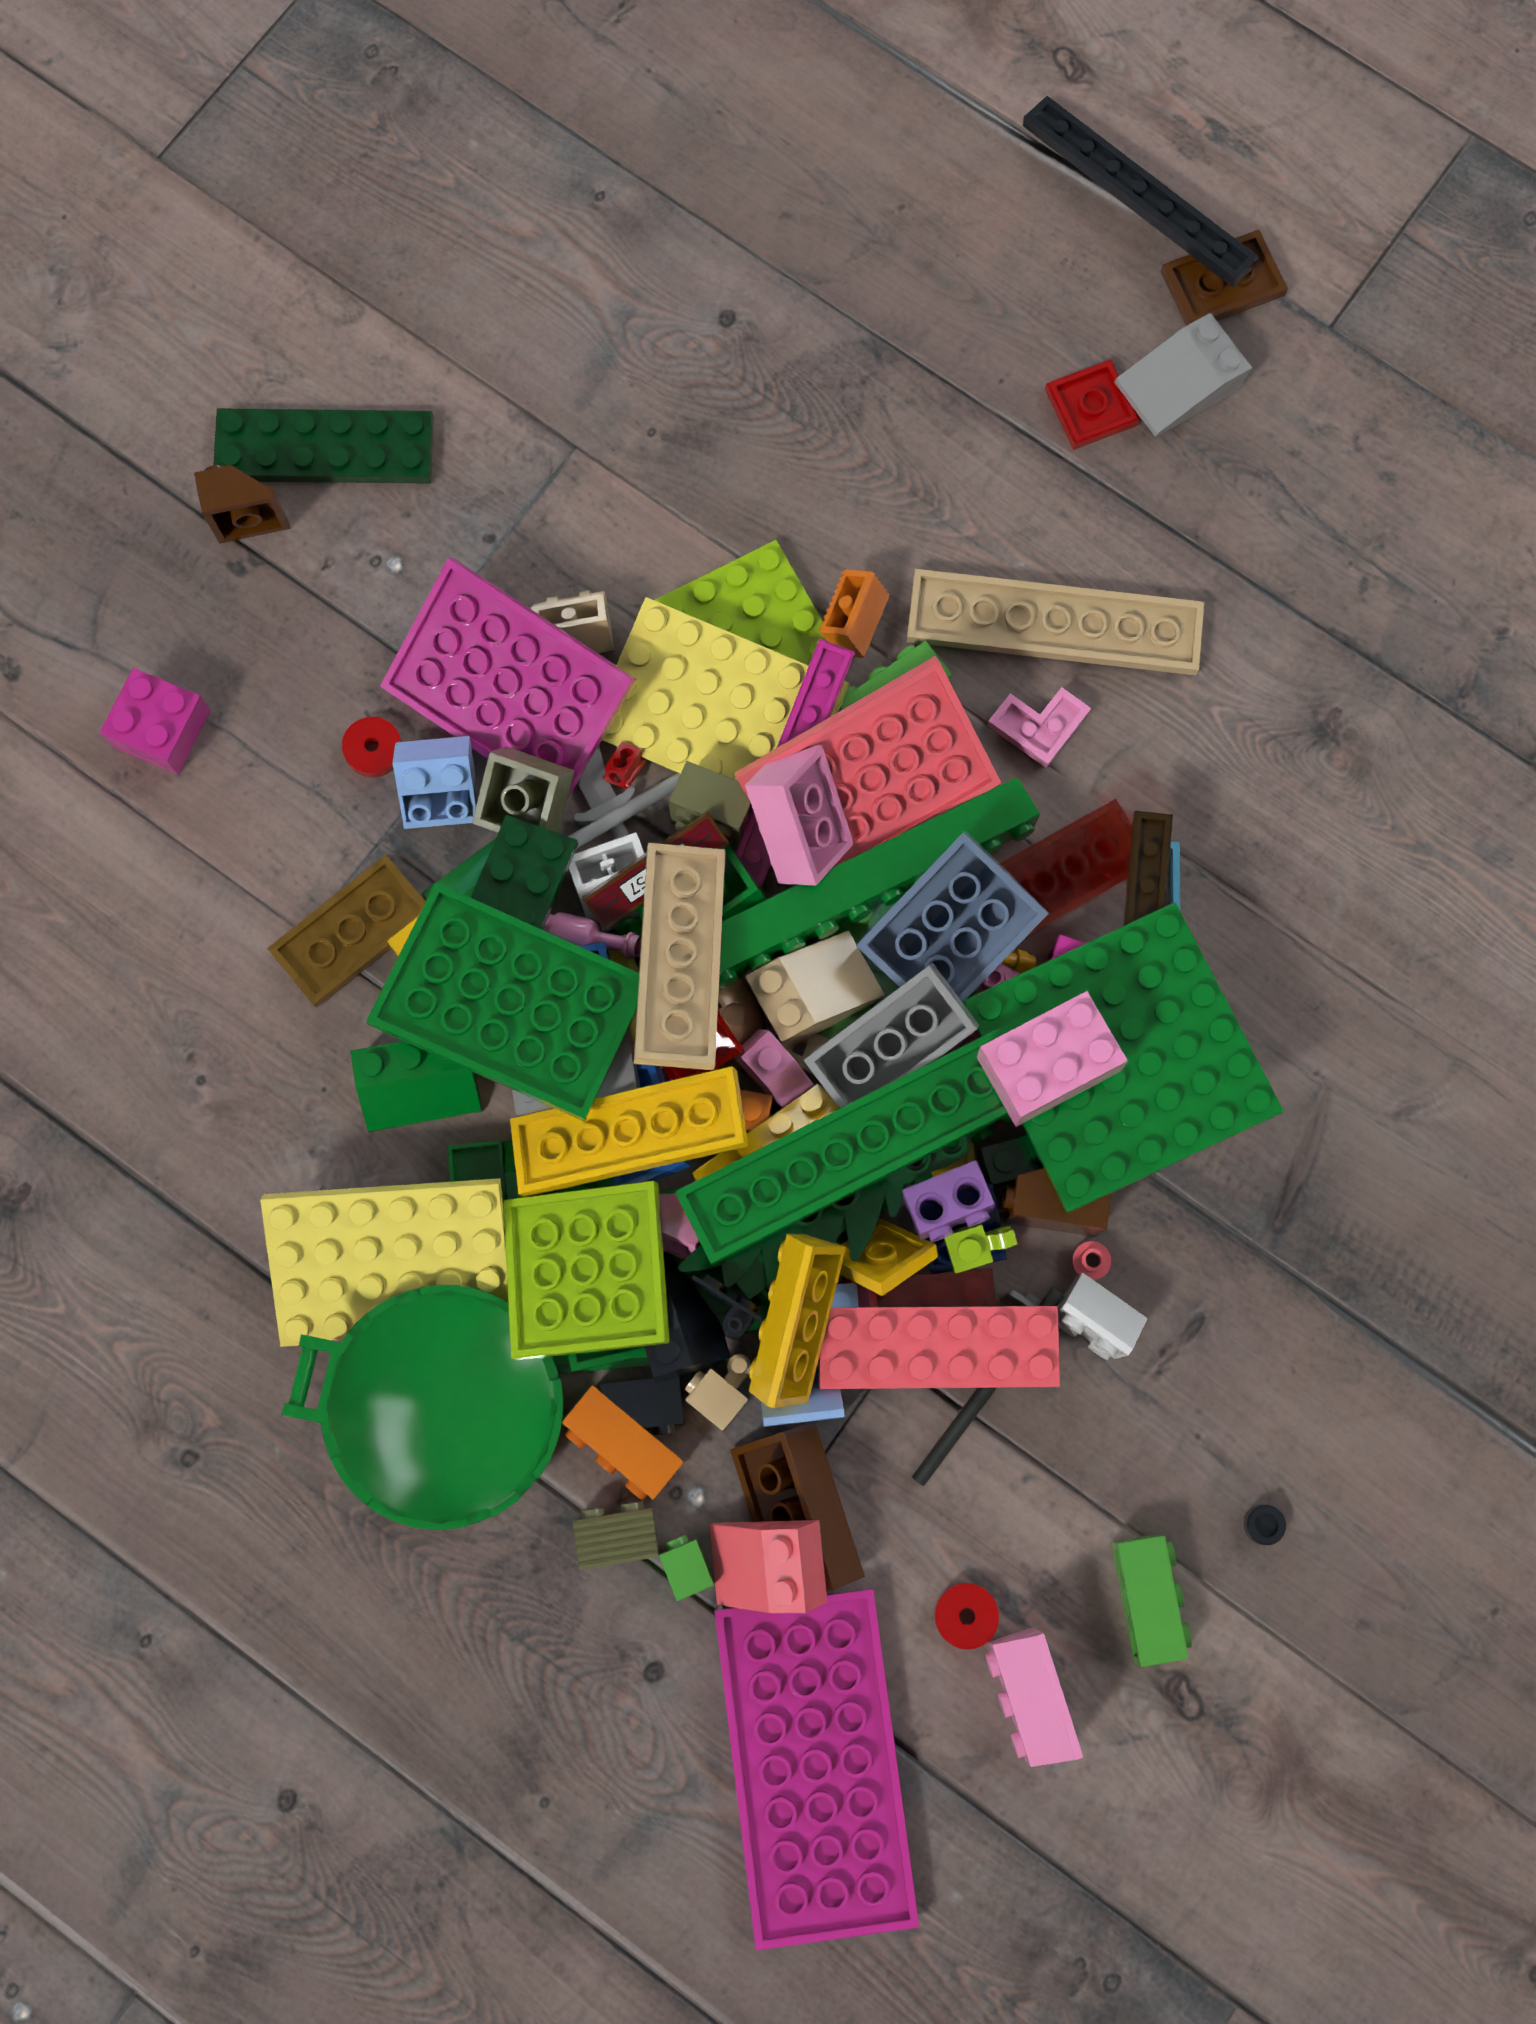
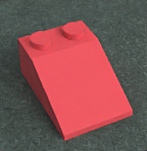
[709,1520,827,1613]

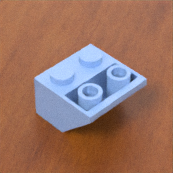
[392,736,477,829]

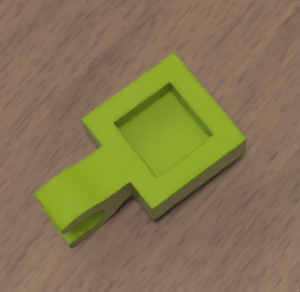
[944,1223,1018,1273]

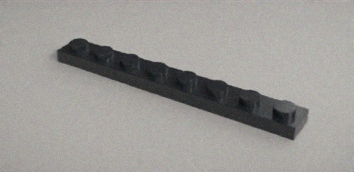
[1023,96,1259,287]

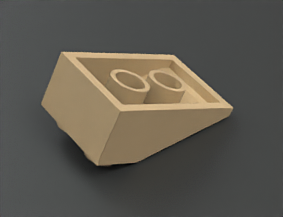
[745,930,885,1050]

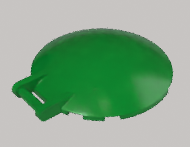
[281,1285,563,1530]

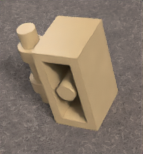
[531,590,615,653]
[685,1354,751,1432]

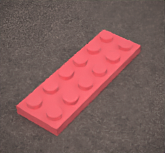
[819,1306,1060,1389]

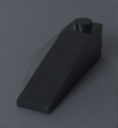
[644,1251,731,1384]

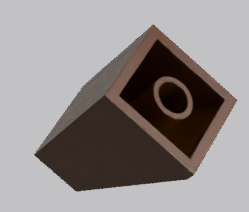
[999,1168,1111,1237]

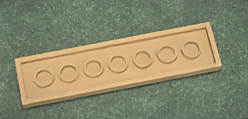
[906,569,1204,675]

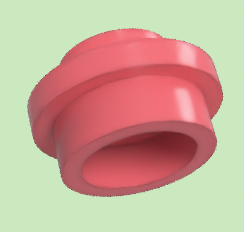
[1072,1241,1111,1280]

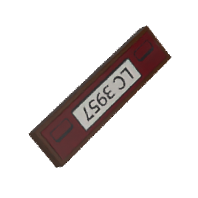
[582,810,730,930]

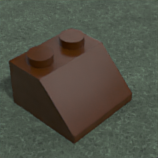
[194,465,291,544]

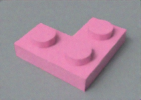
[987,687,1091,768]

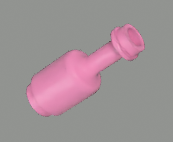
[543,912,642,959]

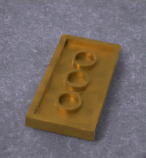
[267,854,426,1008]

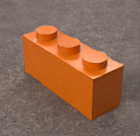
[561,1385,684,1501]

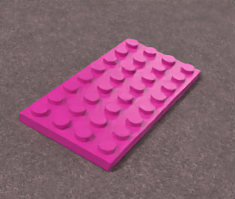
[714,1588,919,1951]

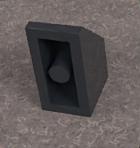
[600,1376,685,1435]

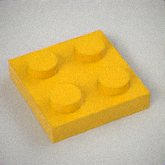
[840,1218,938,1296]

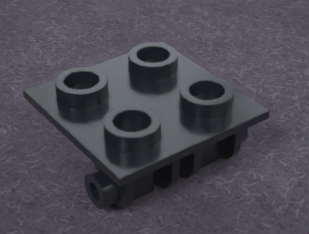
[692,1274,762,1340]

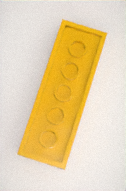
[510,1066,748,1197]

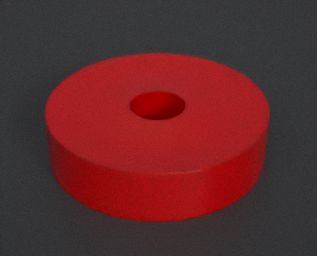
[342,717,402,778]
[934,1582,999,1650]

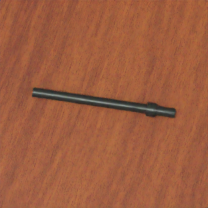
[912,1287,1065,1486]

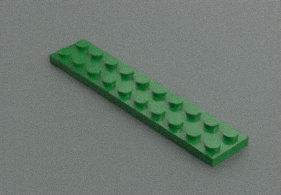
[675,1012,1034,1265]

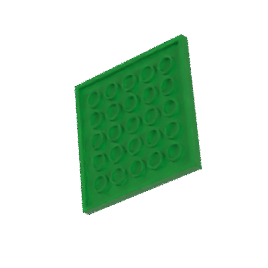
[963,902,1284,1214]

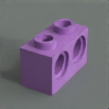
[902,1160,995,1242]

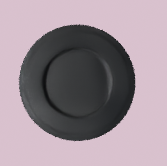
[1243,1504,1286,1545]

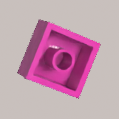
[99,668,211,775]

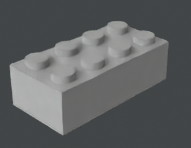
[804,963,980,1108]

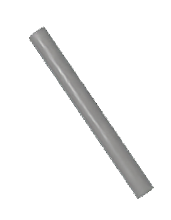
[568,773,680,848]

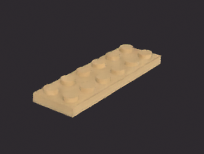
[633,843,725,1070]

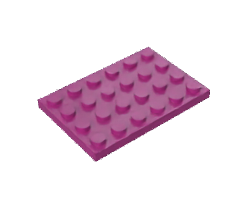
[380,558,637,800]

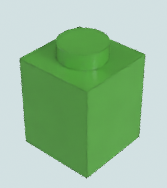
[659,1535,715,1601]

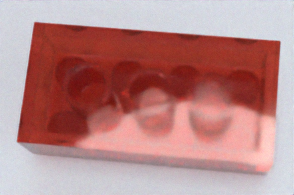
[1000,799,1132,941]

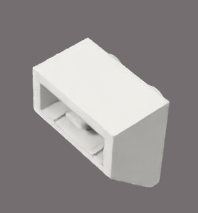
[568,832,644,933]
[1058,1273,1148,1360]

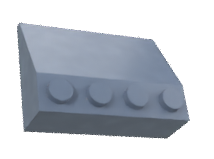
[856,832,1049,1002]

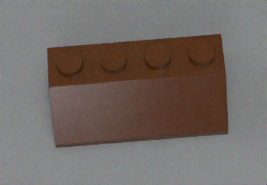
[730,1421,865,1591]

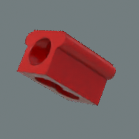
[603,742,646,789]

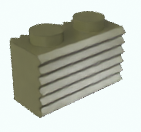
[572,1501,660,1570]

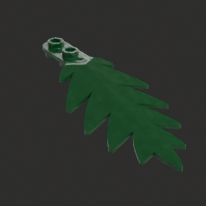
[678,1135,971,1290]

